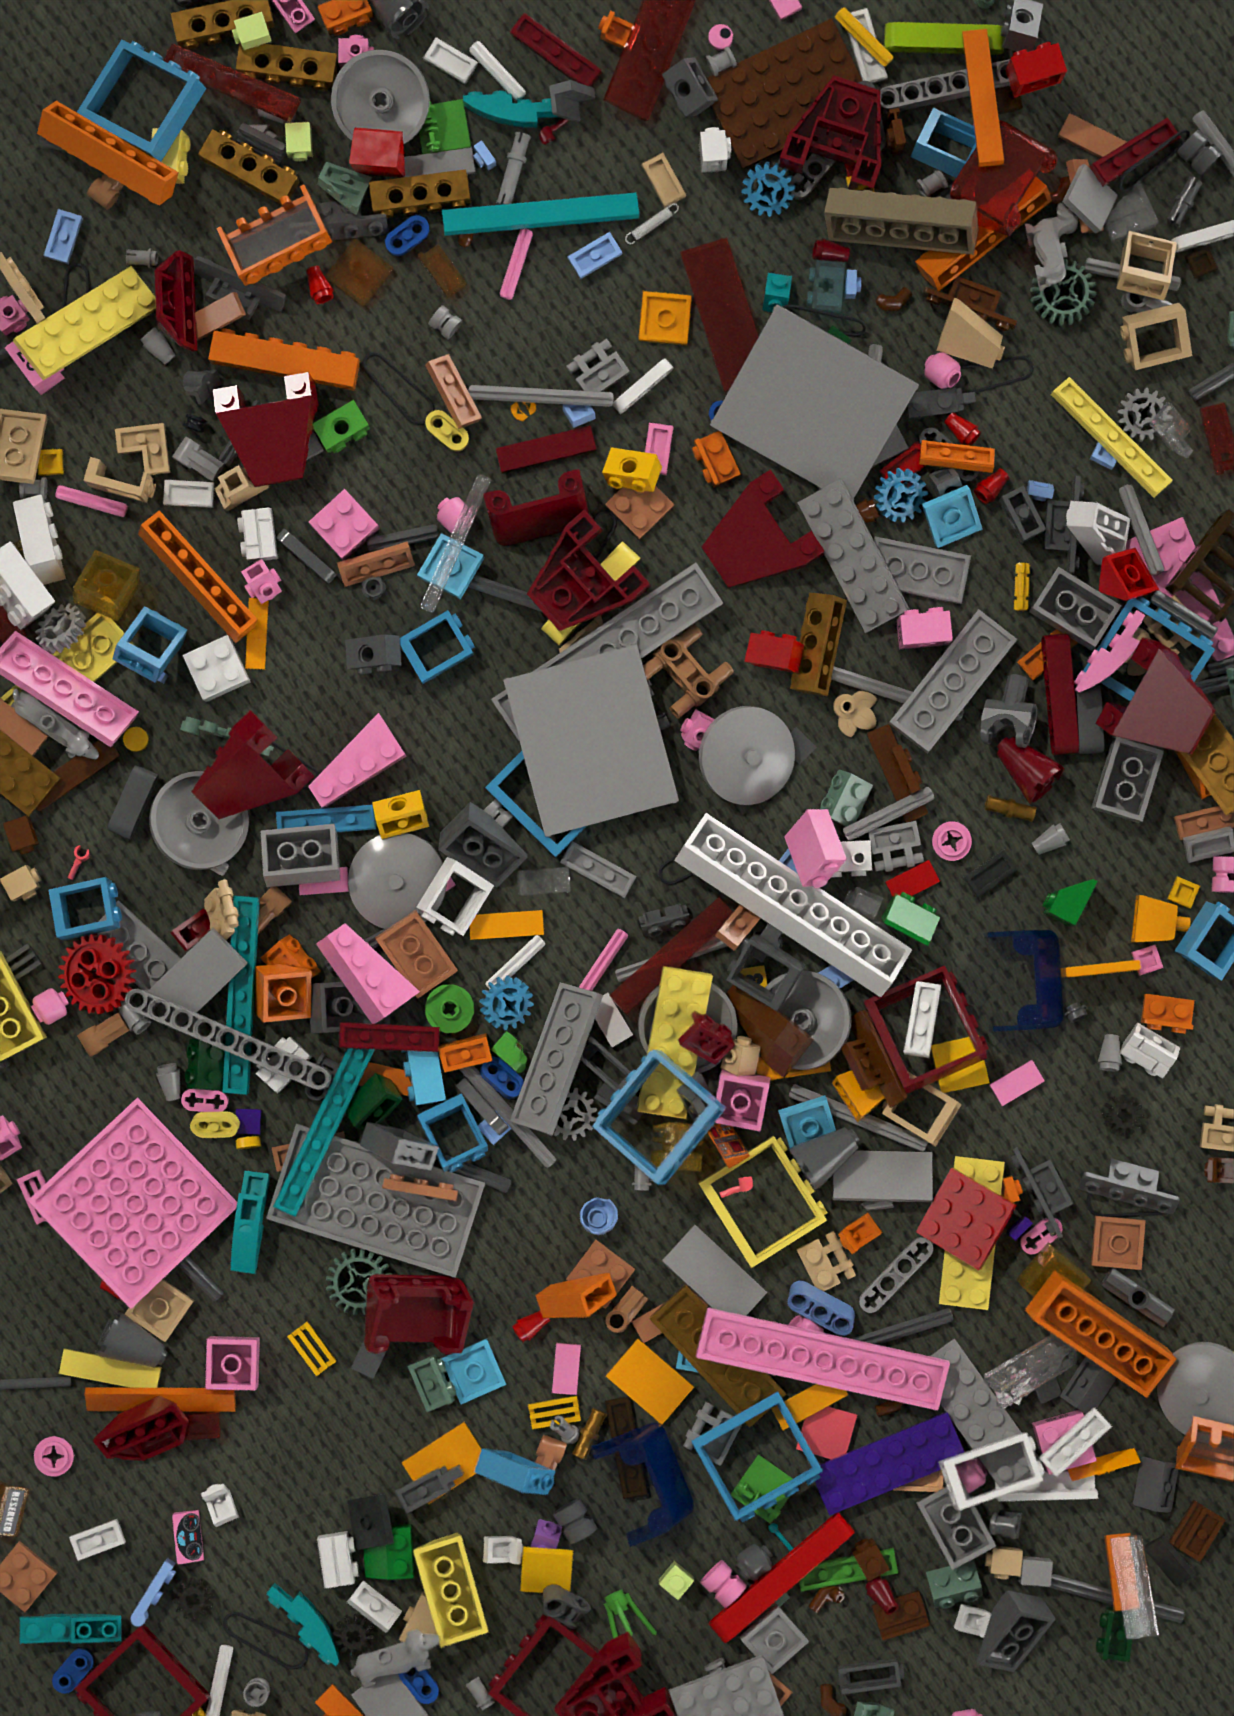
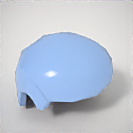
[580,1197,618,1235]

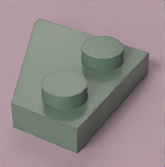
[317,162,372,215]

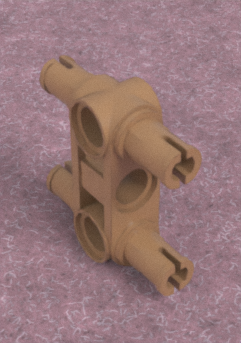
[643,624,734,719]

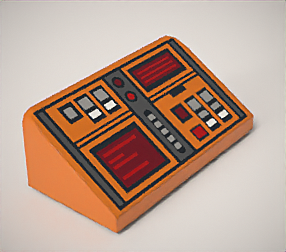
[707,1123,750,1168]

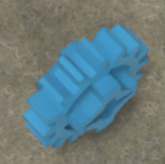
[742,162,796,217]
[874,468,928,522]
[479,975,534,1030]

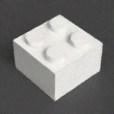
[183,635,251,702]

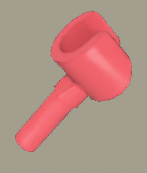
[68,845,90,880]
[720,1176,753,1198]

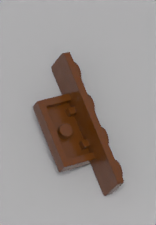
[922,276,1018,331]
[867,724,928,823]
[841,1010,907,1108]

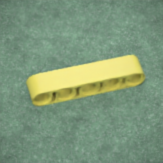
[541,542,641,646]

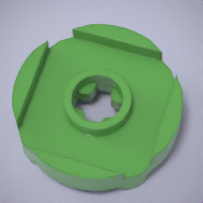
[425,984,474,1033]

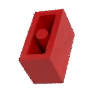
[744,630,804,673]

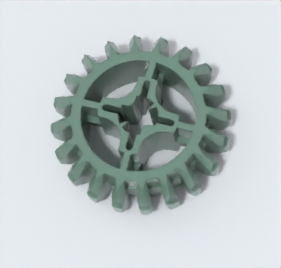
[1030,259,1096,326]
[326,1248,392,1315]

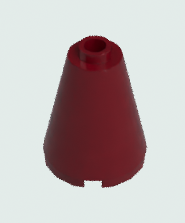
[997,737,1065,804]

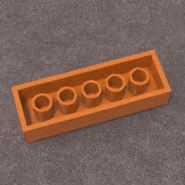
[1025,1270,1177,1398]

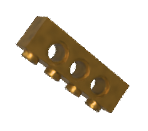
[171,0,275,50]
[236,43,338,91]
[198,129,300,206]
[369,169,471,218]
[790,592,847,696]

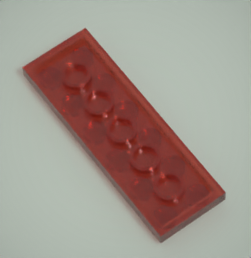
[603,0,696,121]
[680,237,759,393]

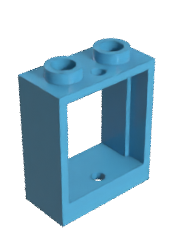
[911,108,978,181]
[112,606,187,683]
[400,610,475,684]
[49,877,122,941]
[1175,901,1234,981]
[417,1093,488,1173]
[474,1448,555,1495]

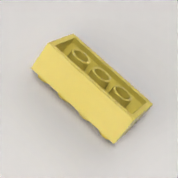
[0,951,47,1061]
[413,1533,488,1647]

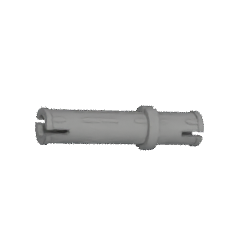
[496,132,531,205]

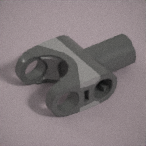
[980,674,1038,748]

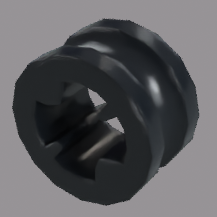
[183,414,207,433]

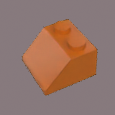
[255,964,311,1022]

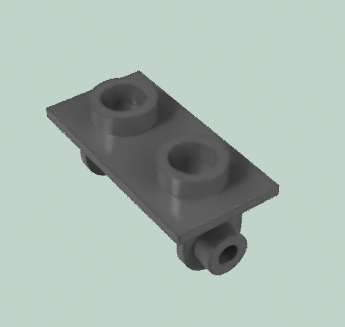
[638,903,691,937]

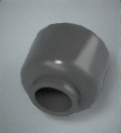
[735,1544,773,1581]

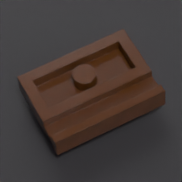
[885,108,906,156]
[1169,1499,1225,1562]
[871,1590,930,1640]

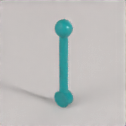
[768,1523,794,1551]

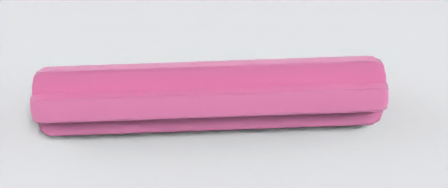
[500,229,533,300]
[55,485,127,517]
[579,929,628,991]

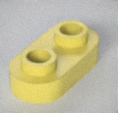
[425,410,469,452]
[190,1111,240,1138]

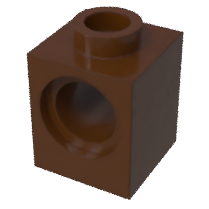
[3,815,39,855]

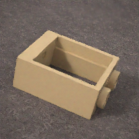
[1116,231,1177,300]
[1120,303,1192,370]
[882,1072,961,1147]

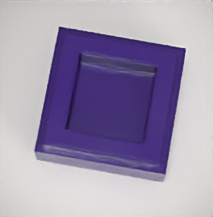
[236,1109,262,1134]
[1007,1216,1033,1241]

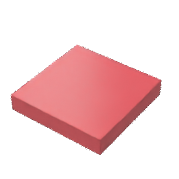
[796,1406,857,1459]

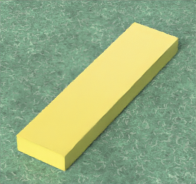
[59,1349,162,1388]

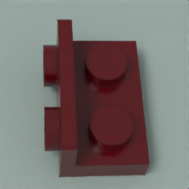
[678,1011,735,1065]

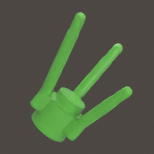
[604,1589,657,1639]

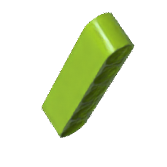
[884,22,1004,55]

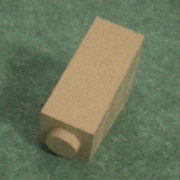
[937,298,1005,368]

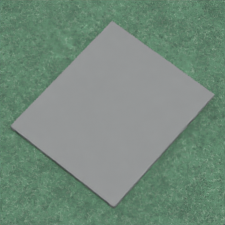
[710,304,919,501]
[503,644,679,837]

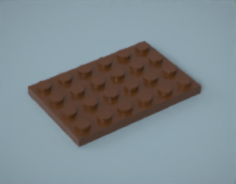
[707,18,863,170]

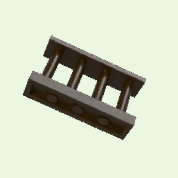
[1165,509,1234,624]

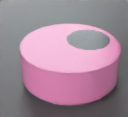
[708,24,733,51]

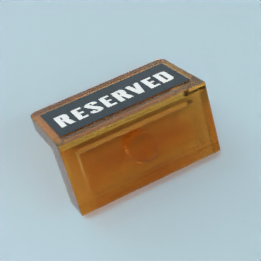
[418,244,467,299]
[0,1481,29,1537]

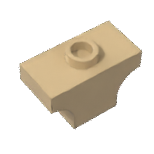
[214,465,269,511]
[399,1591,436,1642]

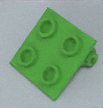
[419,99,471,154]
[730,1454,793,1524]

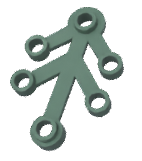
[180,716,274,756]

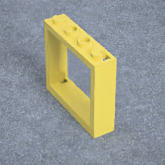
[698,1136,828,1268]

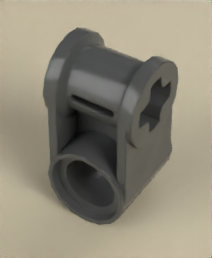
[305,1052,341,1101]
[990,1509,1022,1539]
[543,1584,591,1629]

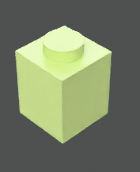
[232,12,272,50]
[285,122,313,161]
[659,1560,694,1600]

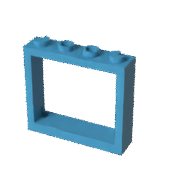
[77,40,206,162]
[1083,596,1215,702]
[485,751,587,858]
[592,1049,726,1185]
[691,1392,823,1522]

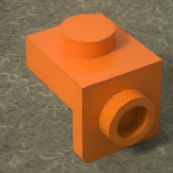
[598,11,637,50]
[1001,1175,1023,1203]
[838,1212,882,1254]

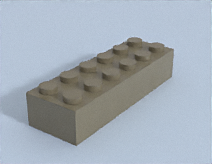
[824,188,979,255]

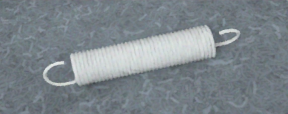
[625,204,678,244]

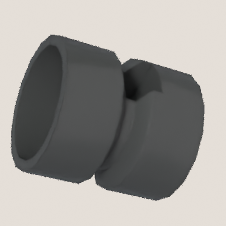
[1176,129,1223,176]
[553,1498,598,1545]

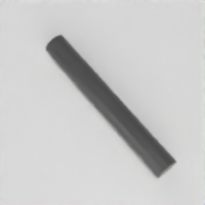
[0,1376,72,1390]

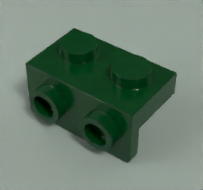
[185,1039,225,1090]
[1096,1607,1137,1662]

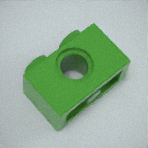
[313,400,370,454]

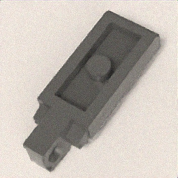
[907,388,976,419]
[395,1464,464,1514]

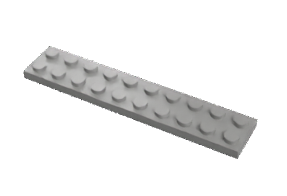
[491,563,723,741]

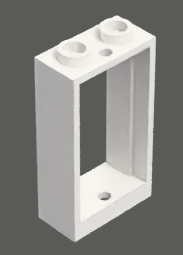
[938,1433,1044,1510]

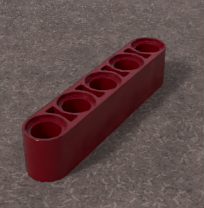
[1041,633,1079,756]

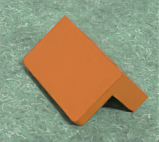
[438,1033,492,1073]

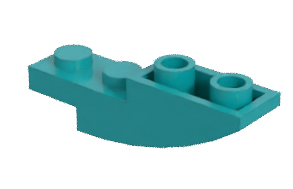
[463,91,559,128]
[231,1171,271,1274]
[266,1583,340,1666]
[19,1614,121,1644]

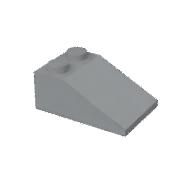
[917,1479,996,1570]

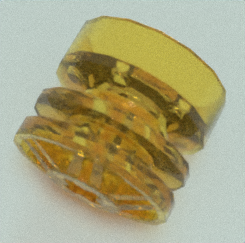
[651,1122,704,1171]

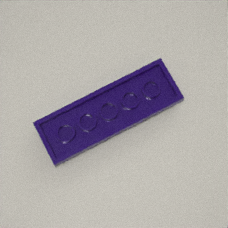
[810,1412,964,1516]

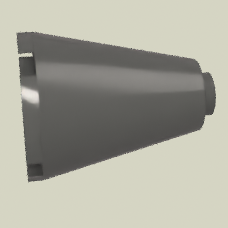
[371,0,429,39]
[789,1127,860,1190]
[95,1309,167,1368]

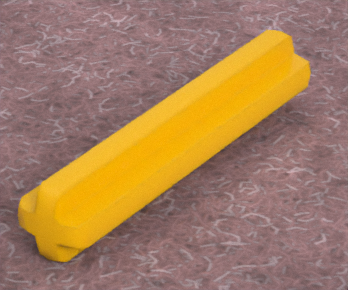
[835,8,894,67]

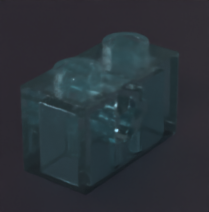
[807,260,845,315]

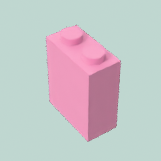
[784,809,847,888]

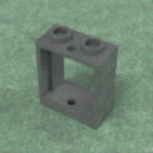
[726,934,806,1011]
[360,1122,439,1170]

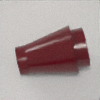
[812,238,850,263]
[865,1576,899,1615]

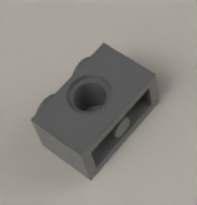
[1000,0,1043,52]
[662,58,719,117]
[999,485,1046,544]
[345,634,401,674]

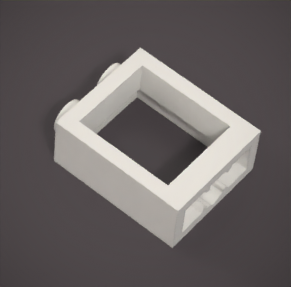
[416,857,494,936]

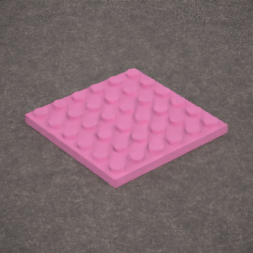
[28,1097,237,1309]

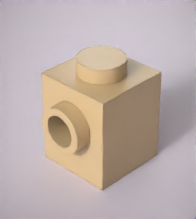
[0,865,41,901]
[721,1036,761,1076]
[985,1545,1023,1579]

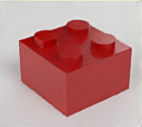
[1005,42,1067,97]

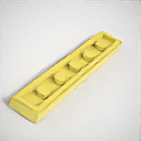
[1051,377,1173,498]

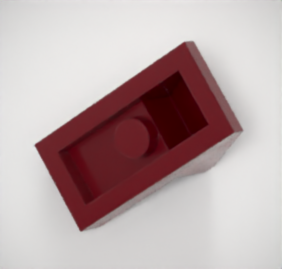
[170,908,210,952]

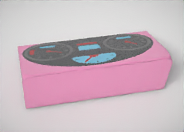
[172,1510,204,1565]

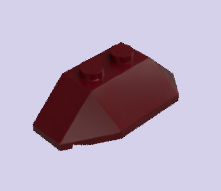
[154,250,197,352]
[93,1396,188,1461]

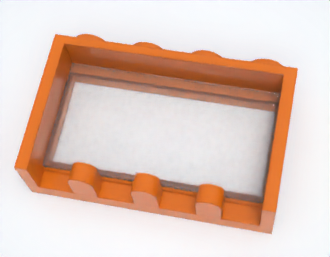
[216,185,332,286]
[1176,1416,1234,1482]

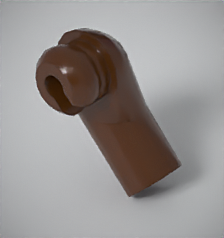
[1046,176,1071,206]
[808,1586,845,1613]
[820,1684,847,1716]

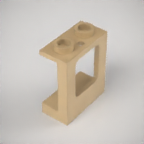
[84,457,156,503]

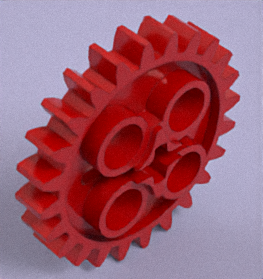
[58,934,136,1014]

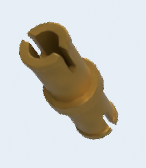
[984,795,1036,822]
[572,1408,607,1460]

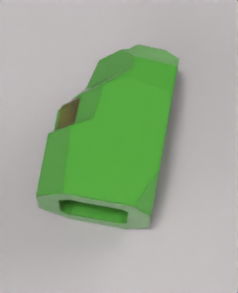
[490,1031,527,1074]

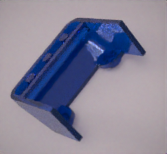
[984,930,1063,1032]
[592,1423,694,1547]

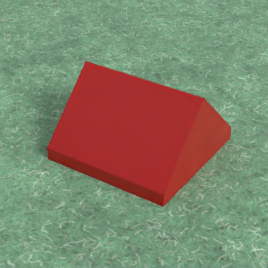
[349,127,405,178]
[1099,547,1159,601]

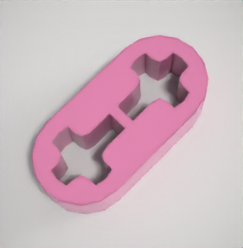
[181,1089,229,1112]
[1020,1218,1062,1254]

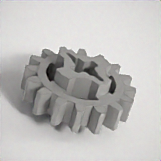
[1116,388,1171,442]
[35,603,87,654]
[554,1087,597,1140]

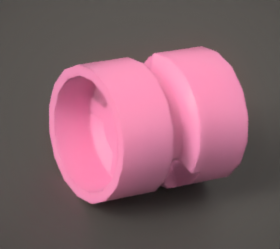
[1212,857,1234,893]
[700,1560,747,1608]

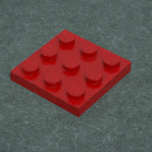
[916,1168,1017,1270]

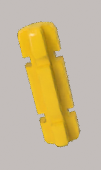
[1014,563,1030,611]

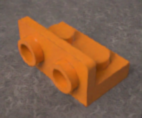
[317,0,374,35]
[692,431,741,487]
[261,934,321,979]
[1141,994,1195,1034]

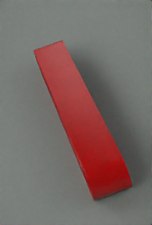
[708,1512,855,1643]

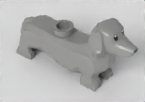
[1025,203,1078,291]
[11,689,99,760]
[350,1629,440,1688]

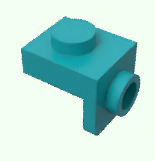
[762,273,792,312]

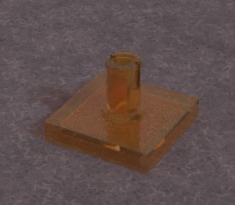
[325,238,394,307]

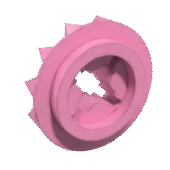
[932,822,972,861]
[34,1436,74,1476]

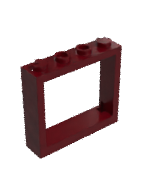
[864,965,989,1094]
[488,1614,600,1716]
[75,1624,210,1716]

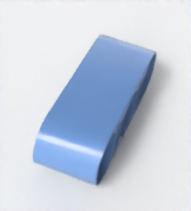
[788,1281,855,1336]

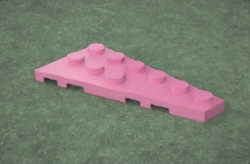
[1125,517,1234,662]

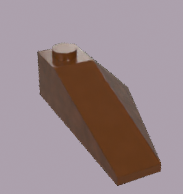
[726,985,814,1078]

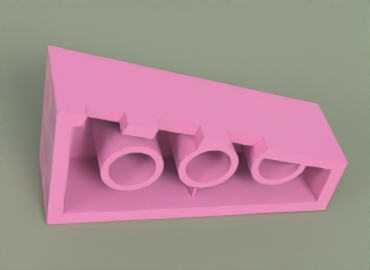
[308,713,406,808]
[316,924,420,1024]

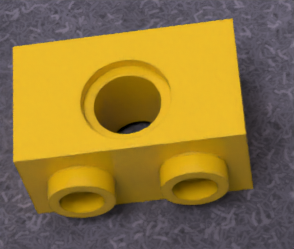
[602,447,662,492]
[372,790,429,839]

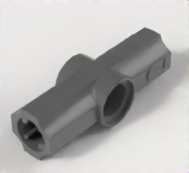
[1100,1267,1175,1327]

